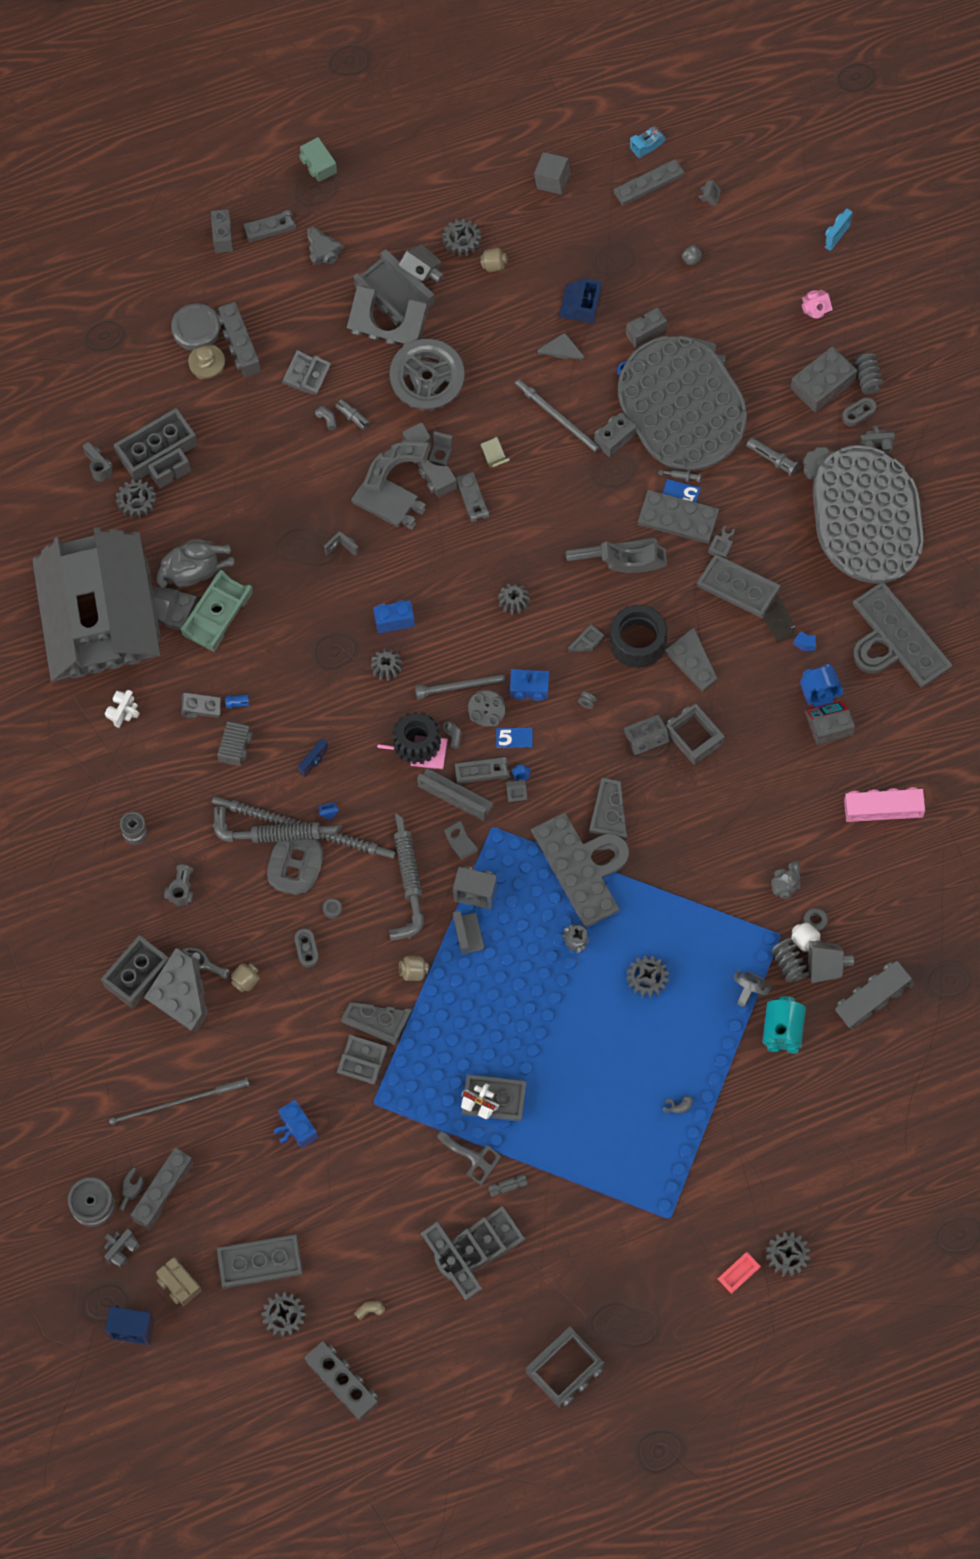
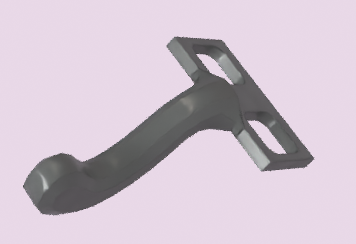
[437,1131,501,1186]

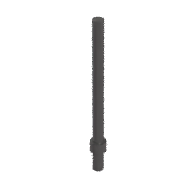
[515,379,600,452]

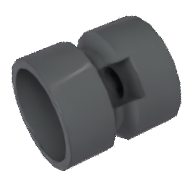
[120,812,148,845]

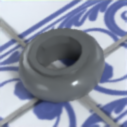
[804,908,828,931]

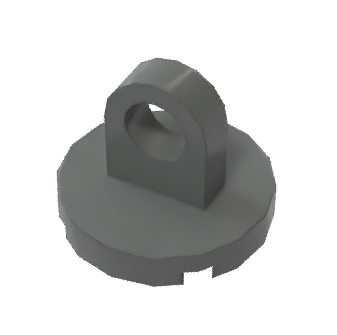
[733,970,771,1008]

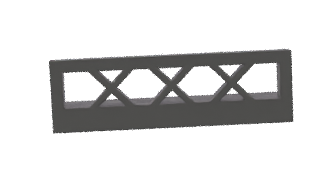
[417,768,494,821]

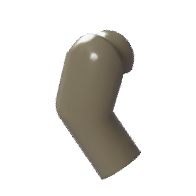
[354,1300,385,1321]

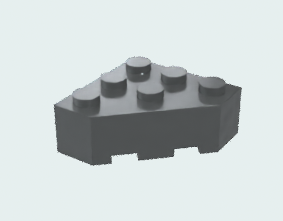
[144,948,209,1031]

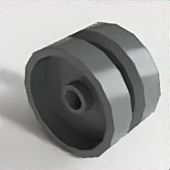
[68,1178,115,1227]

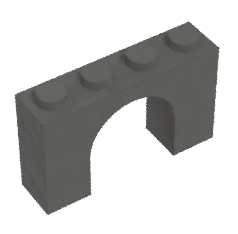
[347,286,430,347]

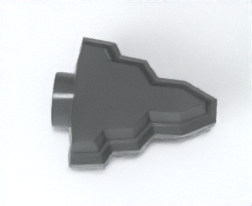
[307,226,344,265]

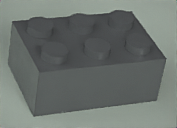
[790,346,857,413]
[101,935,169,1009]

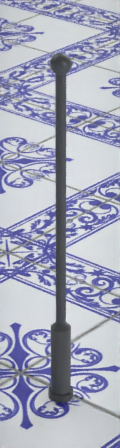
[109,1077,250,1125]

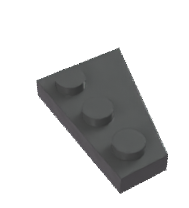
[665,628,717,692]
[589,777,627,841]
[341,1002,412,1045]

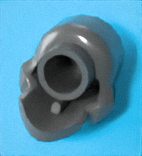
[771,861,801,899]

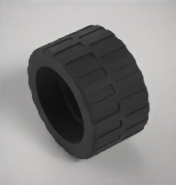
[610,604,667,668]

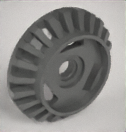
[390,339,464,411]

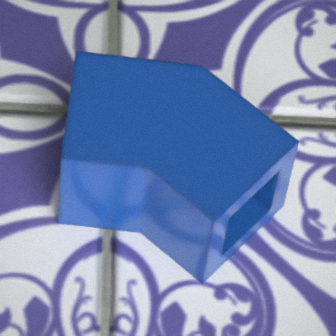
[793,631,816,651]

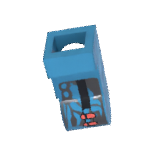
[630,126,665,159]

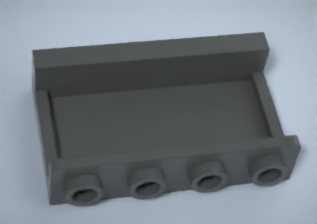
[354,249,435,326]

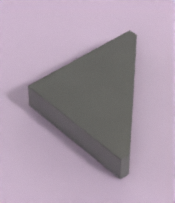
[537,333,584,361]

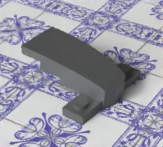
[421,1206,526,1301]

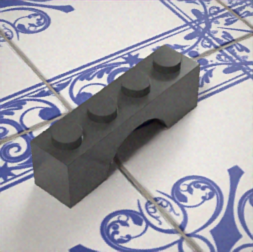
[401,423,457,498]
[131,1148,194,1231]

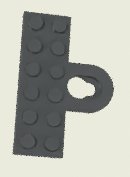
[853,583,953,688]
[531,813,629,929]

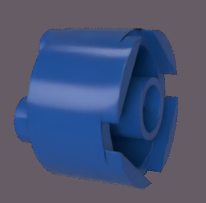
[800,664,843,707]

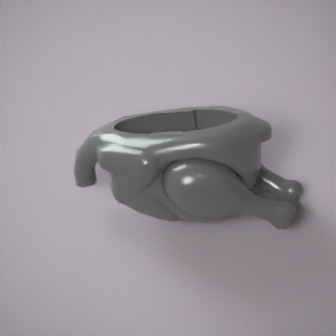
[156,539,235,588]

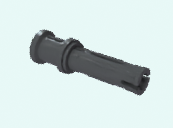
[746,437,800,477]

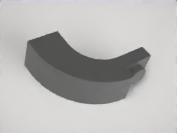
[601,542,667,573]

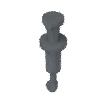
[658,469,702,482]

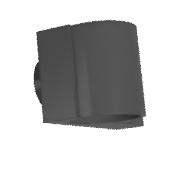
[83,442,113,482]
[181,693,221,718]

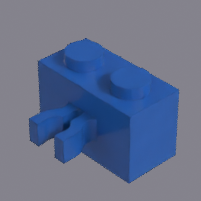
[510,669,549,701]
[273,1100,318,1149]

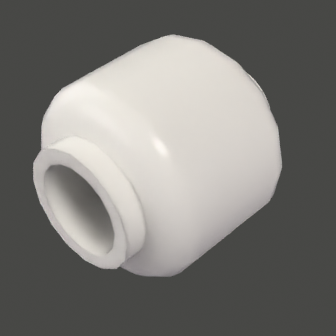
[792,923,821,952]

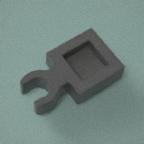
[708,526,734,559]

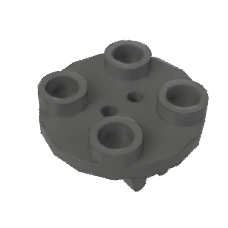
[468,690,506,726]

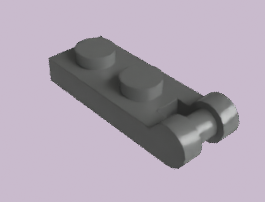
[243,210,296,242]
[456,472,489,523]
[455,758,510,784]

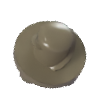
[188,345,225,379]

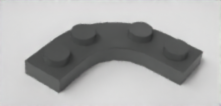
[363,442,431,492]

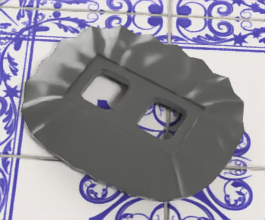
[267,838,324,895]

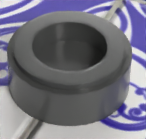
[323,898,342,919]

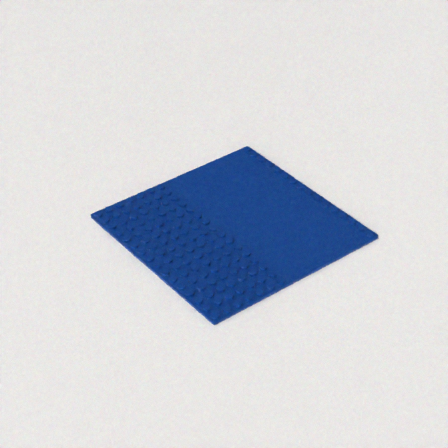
[374,827,781,1219]

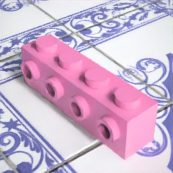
[844,787,925,822]

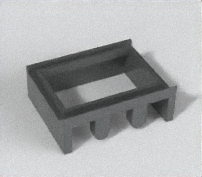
[526,1326,604,1408]

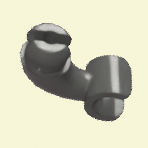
[662,1096,693,1113]

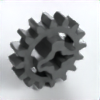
[442,219,481,257]
[116,479,156,519]
[626,955,669,999]
[766,1232,810,1277]
[261,1292,306,1338]

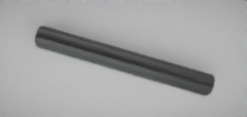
[566,538,657,561]

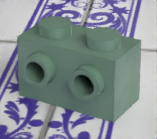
[299,137,337,182]

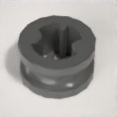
[578,692,597,709]

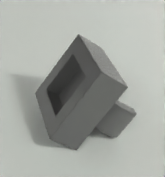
[698,180,721,206]
[506,779,527,802]

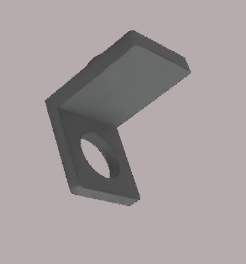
[429,431,453,466]
[324,531,359,556]
[444,821,478,860]

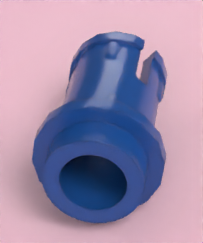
[225,694,249,709]

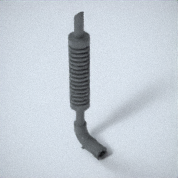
[212,807,342,843]
[389,813,424,942]

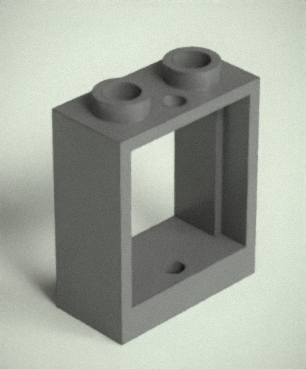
[666,704,725,766]

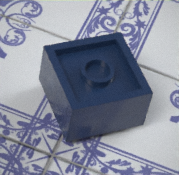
[105,1304,155,1345]

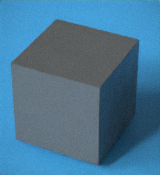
[534,152,571,195]

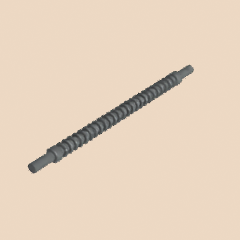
[212,796,396,859]

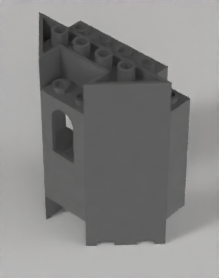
[32,527,162,682]

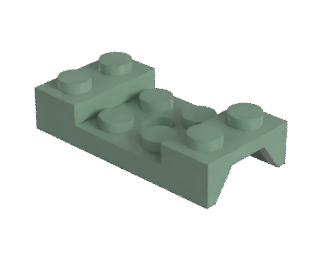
[181,570,253,652]

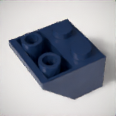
[559,279,602,324]

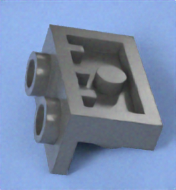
[623,715,669,755]

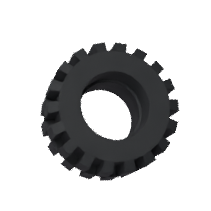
[392,712,441,765]

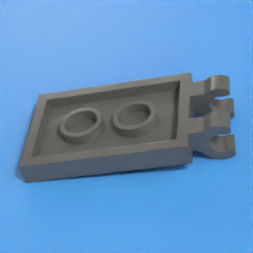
[351,479,426,530]

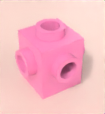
[802,290,832,318]

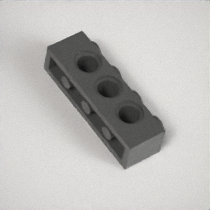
[304,1341,378,1422]

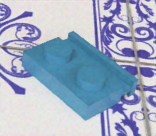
[825,209,853,251]

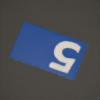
[662,479,701,502]
[496,728,533,748]

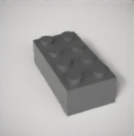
[113,408,198,482]

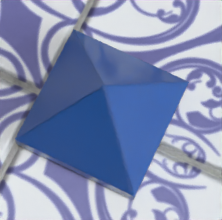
[318,802,339,821]

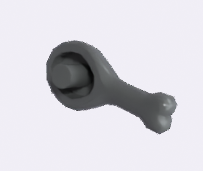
[183,947,230,979]

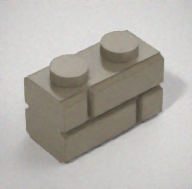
[156,1257,202,1306]

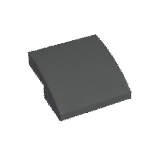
[281,350,331,395]
[337,1035,388,1084]

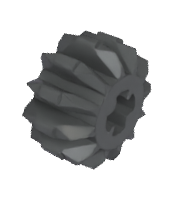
[498,582,530,615]
[370,648,403,681]

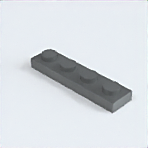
[614,159,684,206]

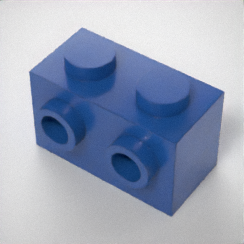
[373,600,415,634]

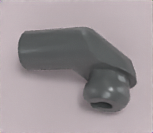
[315,406,336,430]

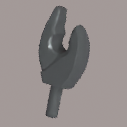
[119,1167,144,1211]

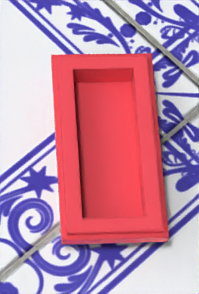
[718,1252,761,1294]

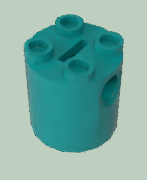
[762,996,806,1053]

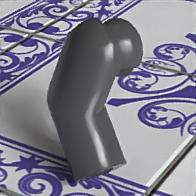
[443,721,461,749]

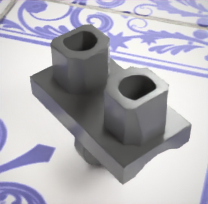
[859,425,895,454]
[104,1229,140,1268]

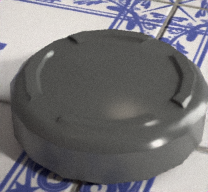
[171,303,221,351]

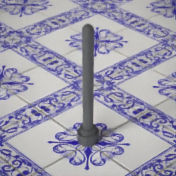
[415,675,505,700]

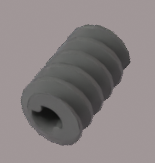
[854,353,883,394]
[772,938,810,983]

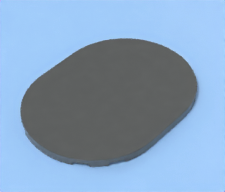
[618,336,747,471]
[813,445,923,584]

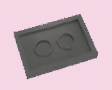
[462,1075,526,1122]

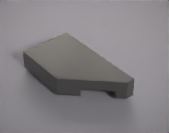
[568,624,605,652]

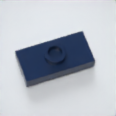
[298,739,328,778]

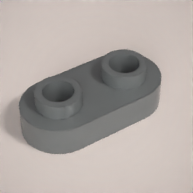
[842,398,876,426]
[294,929,319,968]

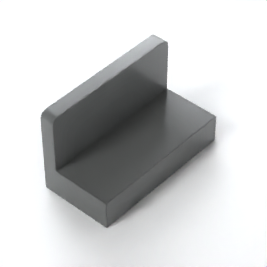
[453,911,484,955]

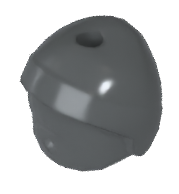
[681,245,702,265]

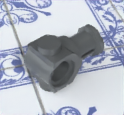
[164,865,194,906]
[562,924,589,954]

